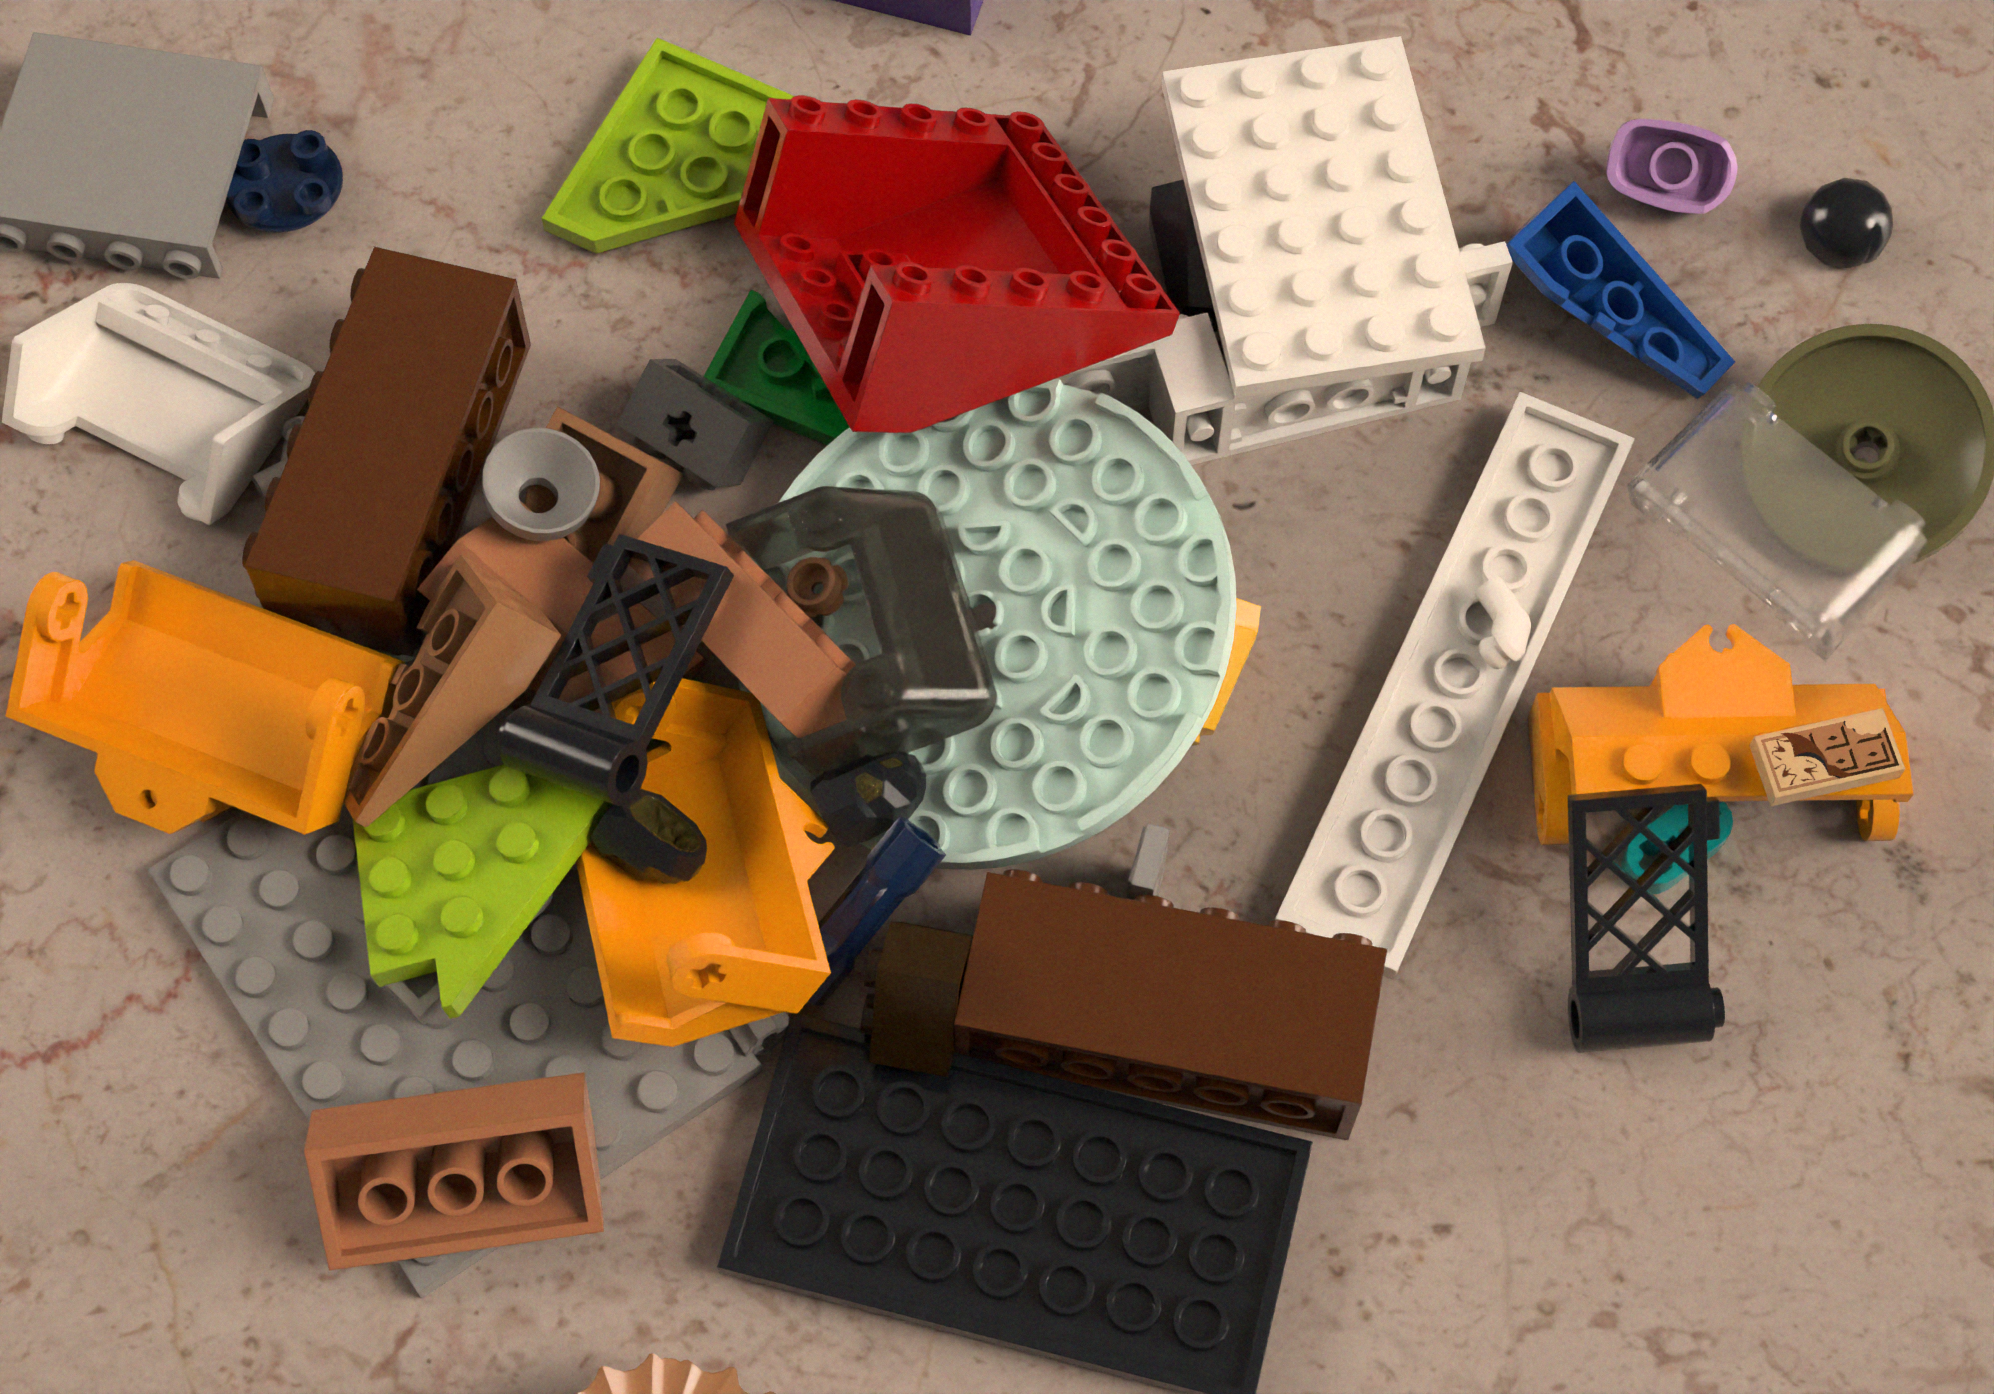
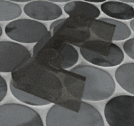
[726,486,997,778]

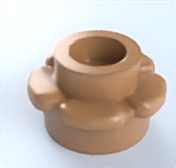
[787,557,848,618]

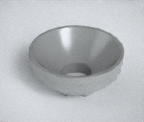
[482,428,600,541]

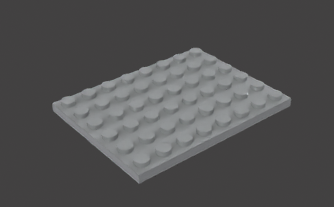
[148,704,763,1298]

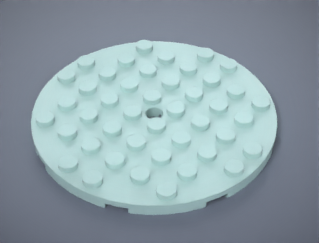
[738,378,1237,870]

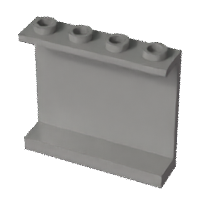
[0,32,274,279]

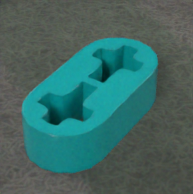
[1621,802,1733,894]

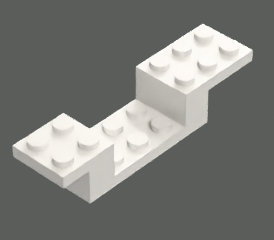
[1057,241,1513,465]

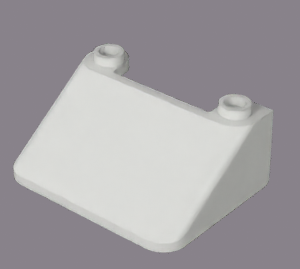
[2,283,315,525]

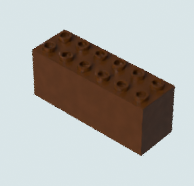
[242,246,531,657]
[954,869,1387,1141]

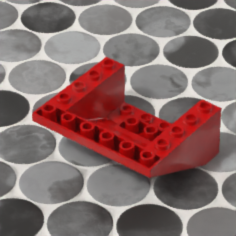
[734,95,1180,433]

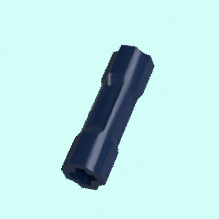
[808,817,946,1006]

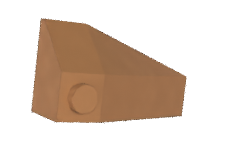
[524,406,683,578]
[344,554,561,827]

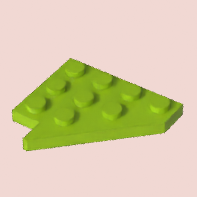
[541,37,794,254]
[353,764,613,1019]

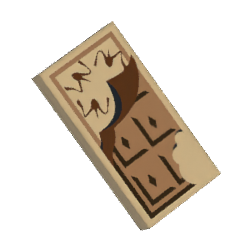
[1749,708,1905,806]

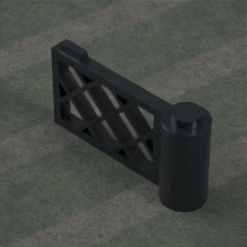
[497,534,734,806]
[1568,784,1725,1053]

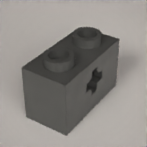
[617,359,774,491]

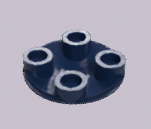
[226,130,343,233]

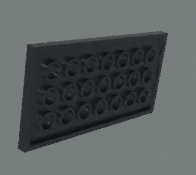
[717,1013,1313,1394]

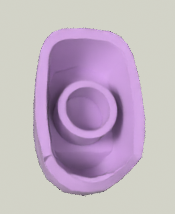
[1606,119,1738,214]

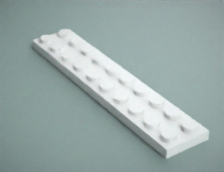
[1275,392,1635,980]

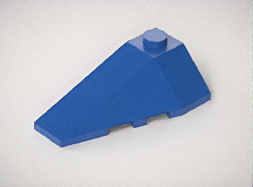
[1505,181,1735,399]

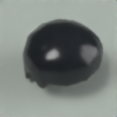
[1800,178,1893,268]

